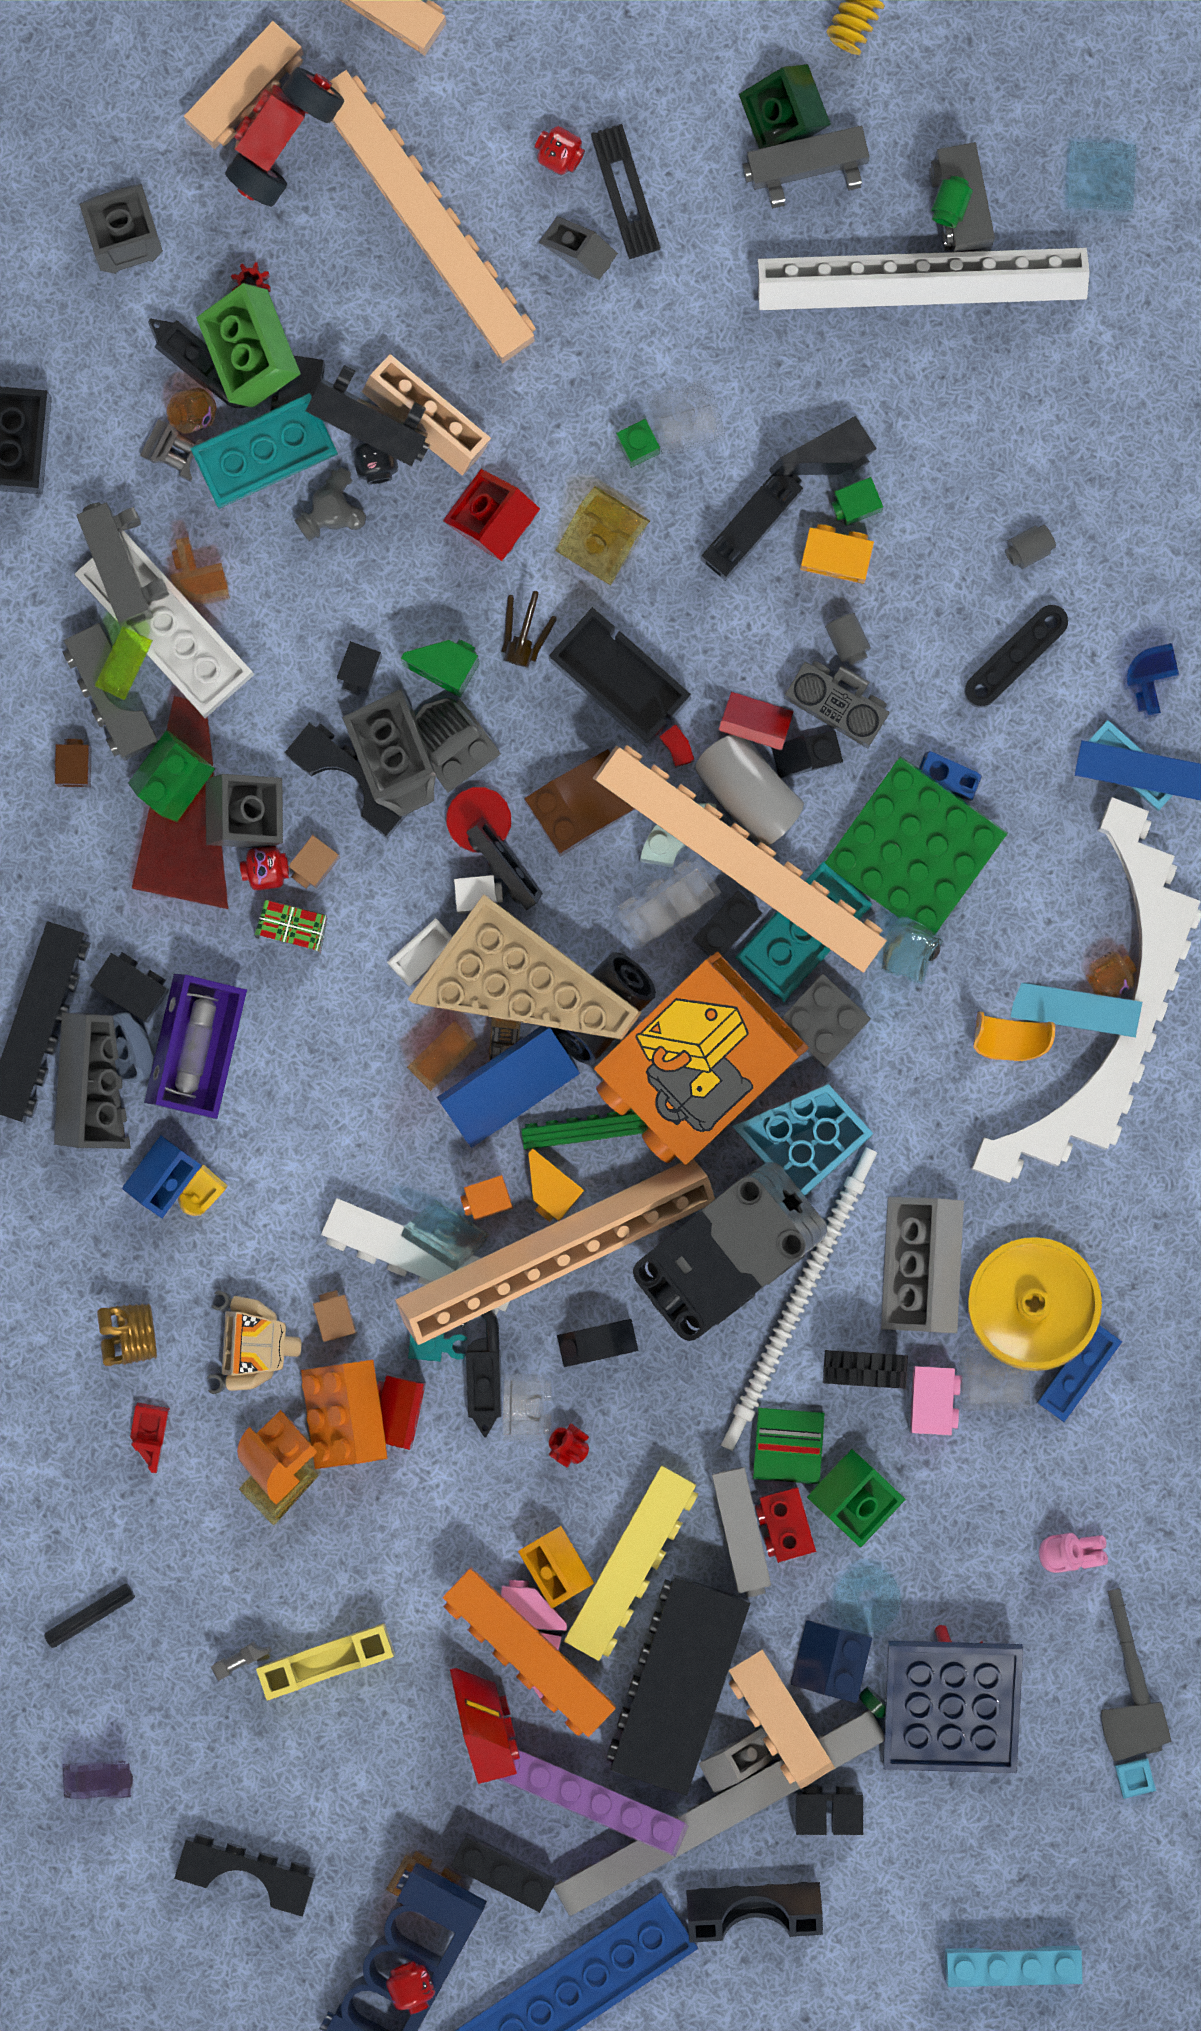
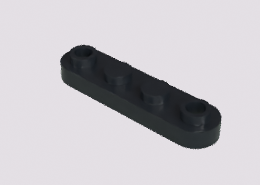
[964,605,1068,708]

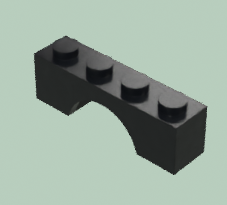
[284,722,408,839]
[174,1833,315,1917]
[686,1882,823,1943]

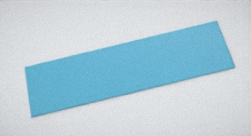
[1011,983,1142,1038]

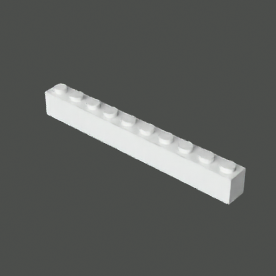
[758,248,1089,310]

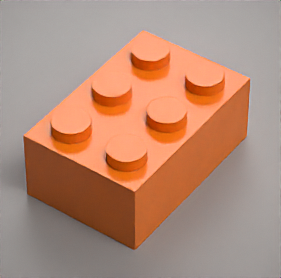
[301,1360,388,1469]

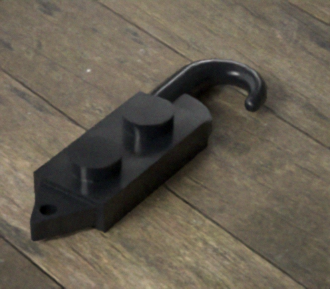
[148,318,248,409]
[460,1310,502,1438]

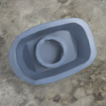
[113,1012,154,1083]

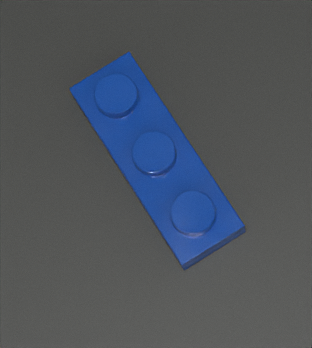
[1036,1324,1122,1422]

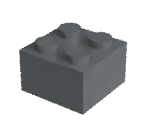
[206,774,283,848]
[782,974,871,1069]

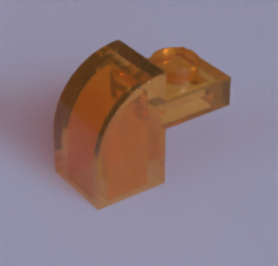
[170,537,231,604]

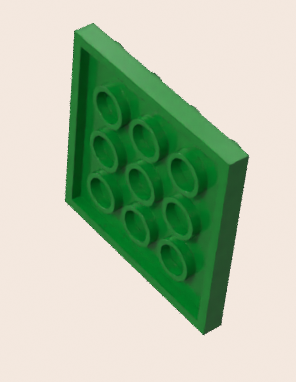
[825,756,1008,940]

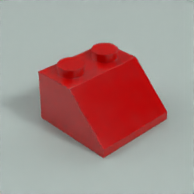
[443,469,540,561]
[377,1375,426,1450]

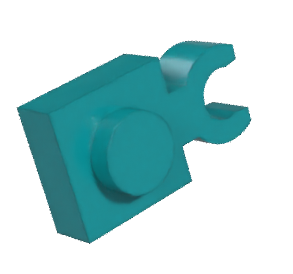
[408,1333,467,1362]

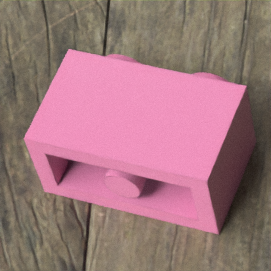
[910,1366,961,1435]

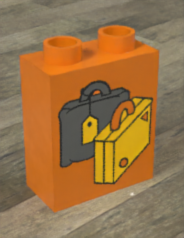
[594,952,809,1165]

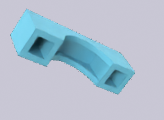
[945,1945,1083,1987]

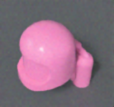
[1039,1533,1108,1573]

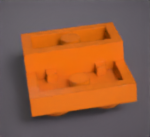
[237,1410,317,1505]

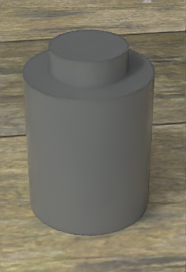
[825,613,871,666]

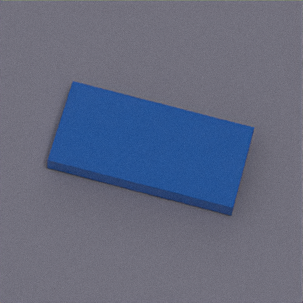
[436,1026,580,1148]

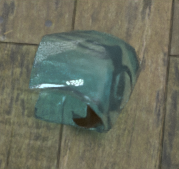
[882,917,943,984]

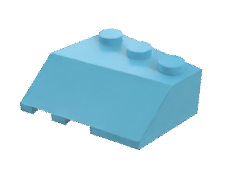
[732,1084,873,1196]

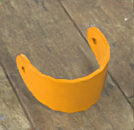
[973,1011,1055,1061]

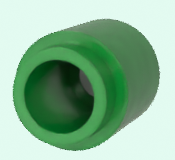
[931,176,973,228]

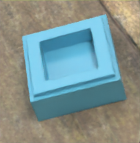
[1115,1758,1156,1799]

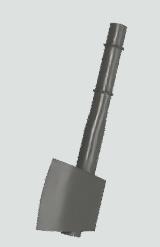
[1101,1588,1172,1762]

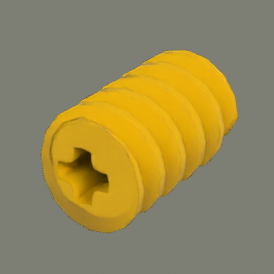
[826,0,885,55]

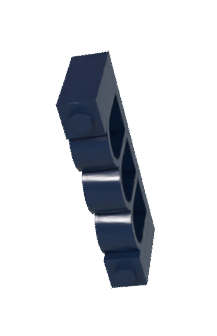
[319,1863,487,2031]

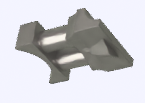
[140,419,205,482]
[210,1642,272,1681]

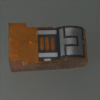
[489,1017,521,1061]

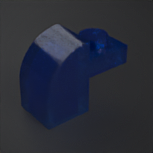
[1124,643,1179,719]

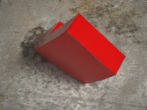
[130,1402,170,1473]

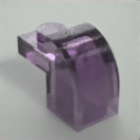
[62,1760,133,1799]

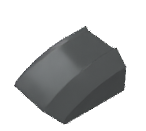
[79,184,163,274]

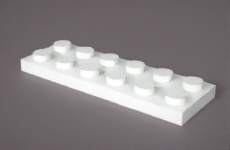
[75,530,254,718]

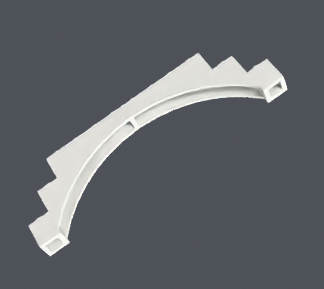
[971,797,1201,1183]

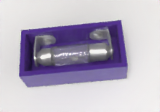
[144,974,247,1119]

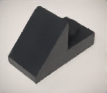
[771,730,843,778]

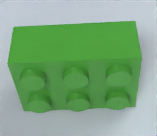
[196,283,300,408]

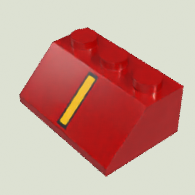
[450,1668,520,1784]

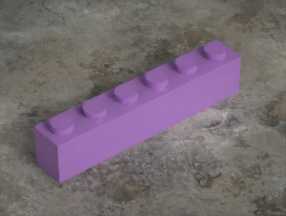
[498,1750,689,1857]

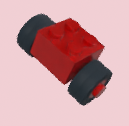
[225,67,344,207]

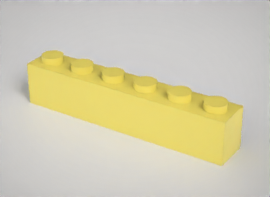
[564,1465,698,1661]

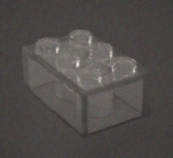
[616,859,721,952]

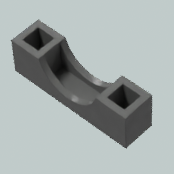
[62,623,158,761]

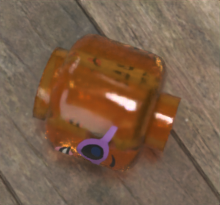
[166,387,216,434]
[1086,951,1137,998]

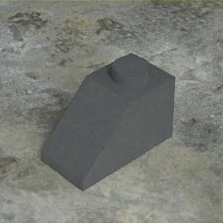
[539,216,618,280]

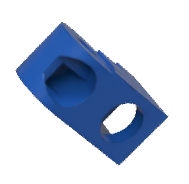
[919,751,982,801]

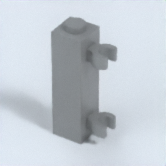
[712,1467,771,1598]

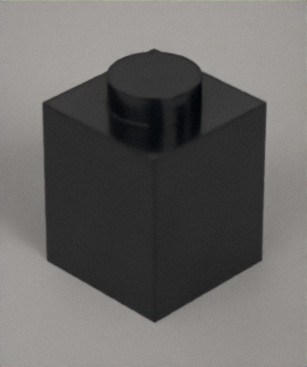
[337,641,382,695]

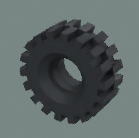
[823,1350,908,1389]

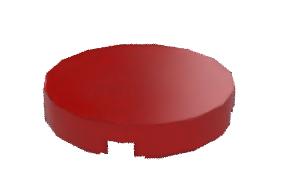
[446,787,511,853]

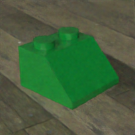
[401,639,480,698]
[128,730,215,822]
[807,1449,906,1548]

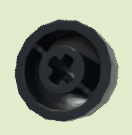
[550,952,656,1065]

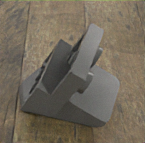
[415,698,501,793]

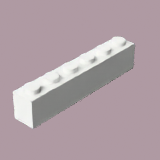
[321,1198,510,1315]

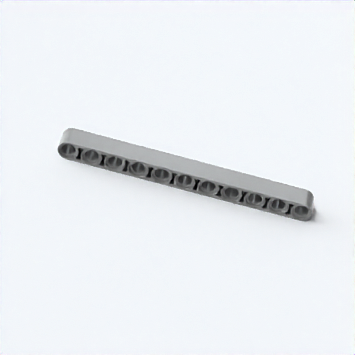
[553,1709,885,1916]

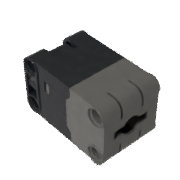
[633,1162,827,1341]

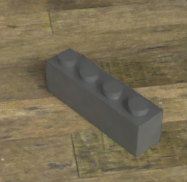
[54,1012,131,1149]

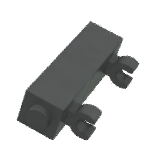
[742,125,870,209]
[76,502,169,630]

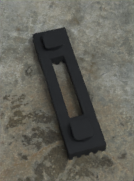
[591,124,661,259]

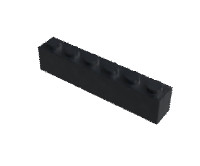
[0,921,91,1123]

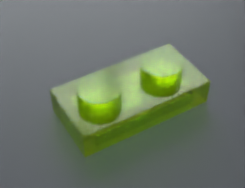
[94,626,153,700]

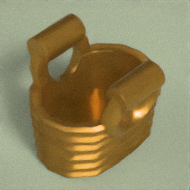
[97,1303,157,1366]

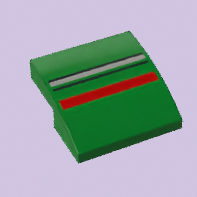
[753,1408,825,1484]

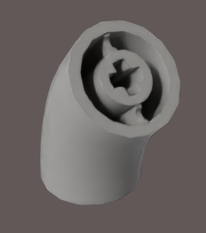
[696,735,804,846]

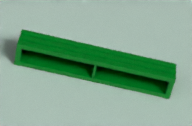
[521,1110,647,1150]

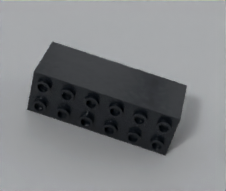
[606,1574,751,1796]

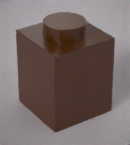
[55,739,92,787]

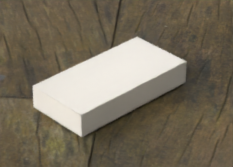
[387,918,452,987]

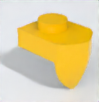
[178,1164,228,1216]

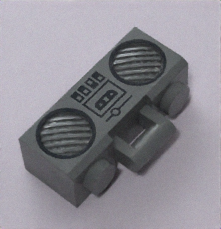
[784,661,890,749]

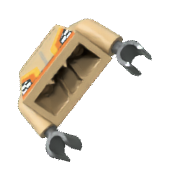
[207,1291,301,1394]

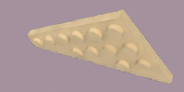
[408,895,642,1040]

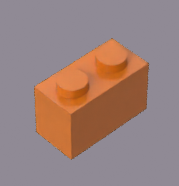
[460,1175,513,1220]

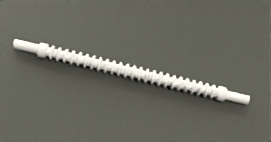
[721,1147,877,1451]

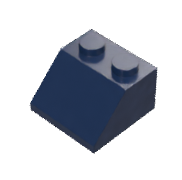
[791,1620,873,1703]

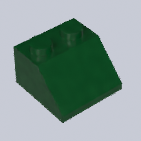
[738,64,831,149]

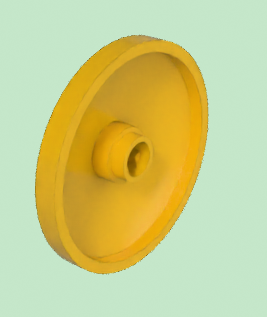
[968,1237,1102,1371]

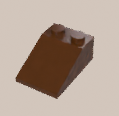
[524,749,635,857]

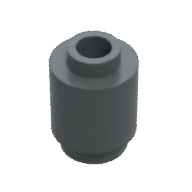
[1005,524,1056,569]

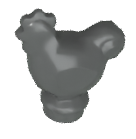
[294,468,366,541]

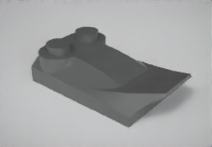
[342,689,436,816]

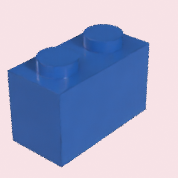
[121,1135,202,1219]

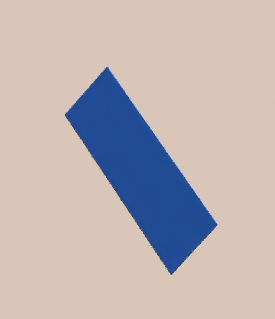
[1074,740,1201,800]

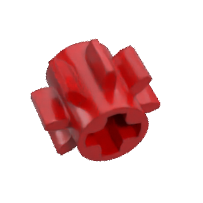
[231,262,271,292]
[549,1423,589,1468]

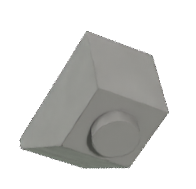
[699,1727,780,1793]

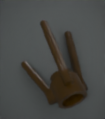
[501,591,557,668]

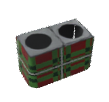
[254,899,328,955]

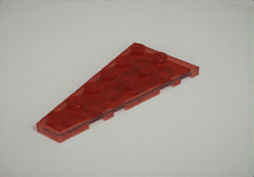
[132,696,229,910]

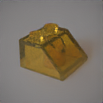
[555,486,650,586]

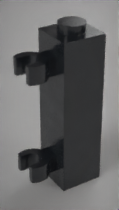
[305,365,430,467]
[701,474,803,581]

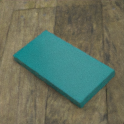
[190,393,338,509]
[735,861,872,1002]

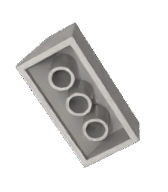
[881,1197,964,1333]

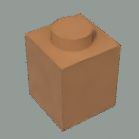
[288,835,340,889]
[313,1290,357,1342]

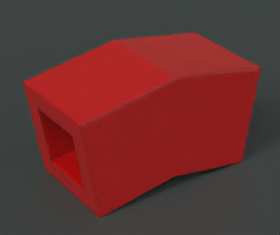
[659,724,695,768]

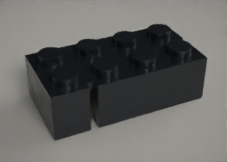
[548,607,691,748]

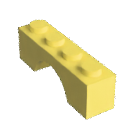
[256,1623,395,1701]

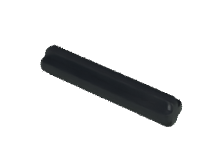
[44,1584,135,1648]

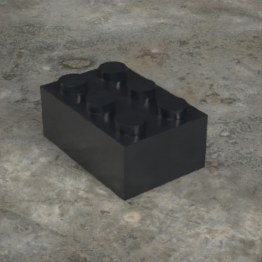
[0,386,52,495]

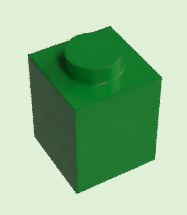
[616,418,660,468]
[830,477,884,526]

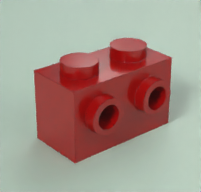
[755,1487,816,1563]

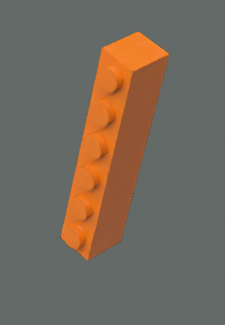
[442,1567,616,1737]

